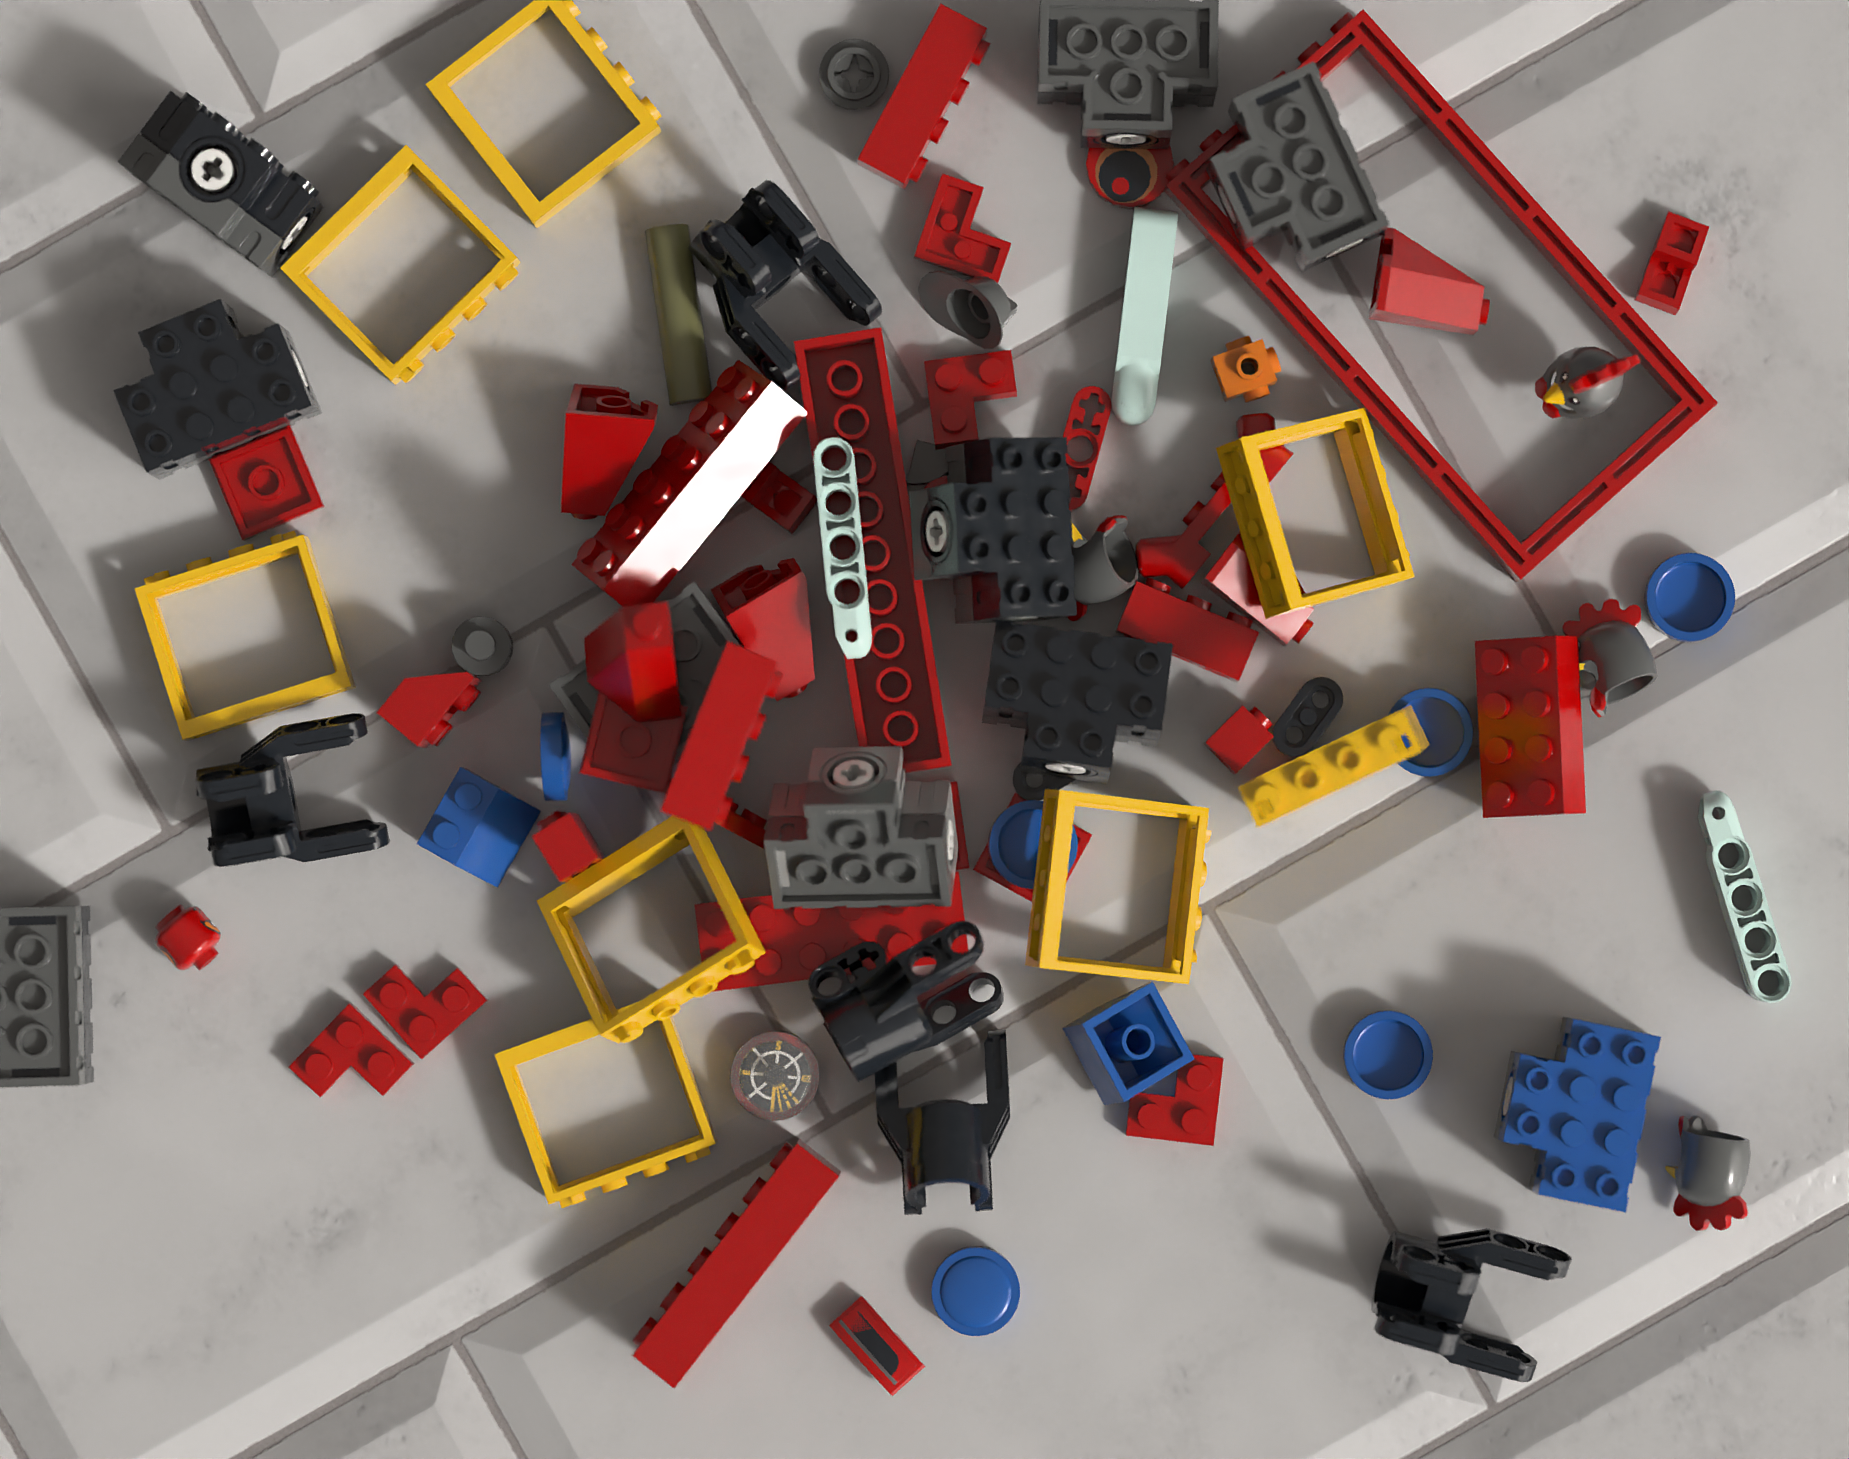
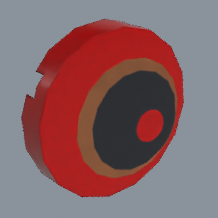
[1086,145,1174,209]

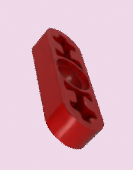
[1063,386,1112,511]

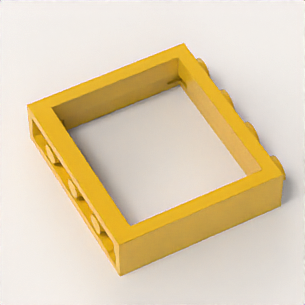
[425,0,662,228]
[280,145,521,385]
[1216,408,1415,619]
[134,530,356,741]
[1238,705,1430,828]
[1025,789,1211,984]
[537,816,766,1044]
[494,1001,717,1208]

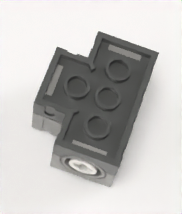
[764,746,958,909]

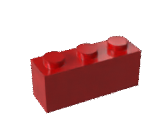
[1115,577,1259,683]
[531,810,605,882]

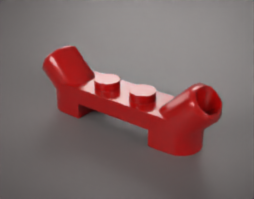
[1135,413,1294,589]

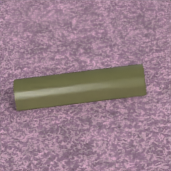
[645,224,712,406]

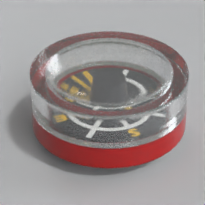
[730,1031,820,1121]

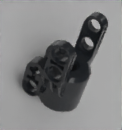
[688,180,882,391]
[196,713,390,867]
[808,921,1004,1082]
[875,1030,1010,1215]
[1371,1228,1572,1382]

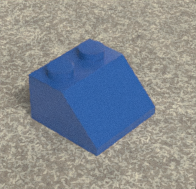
[417,767,541,888]
[1062,981,1194,1105]

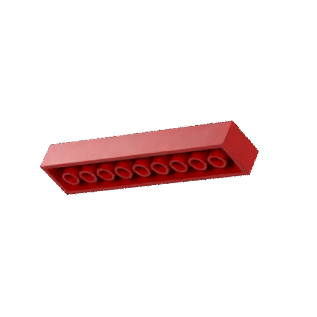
[794,327,952,774]

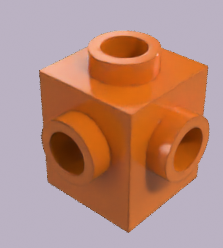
[1210,336,1281,403]

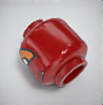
[155,904,221,971]

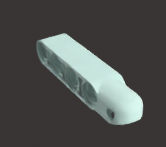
[1111,207,1178,426]
[814,437,872,659]
[1698,790,1792,1003]

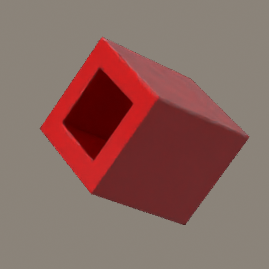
[1203,705,1274,775]

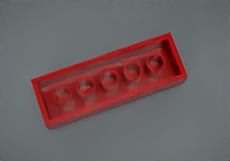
[571,360,808,606]
[694,872,969,992]
[632,1139,841,1389]

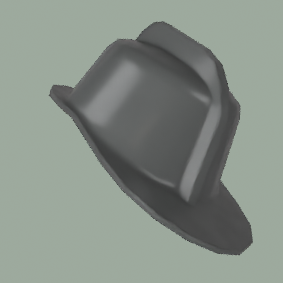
[918,271,1018,349]

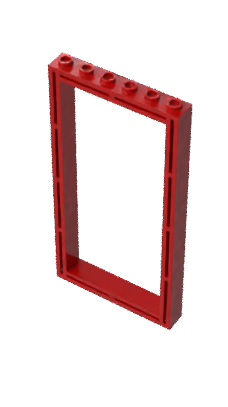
[1164,9,1718,582]

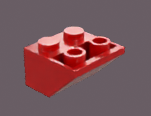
[376,672,482,749]

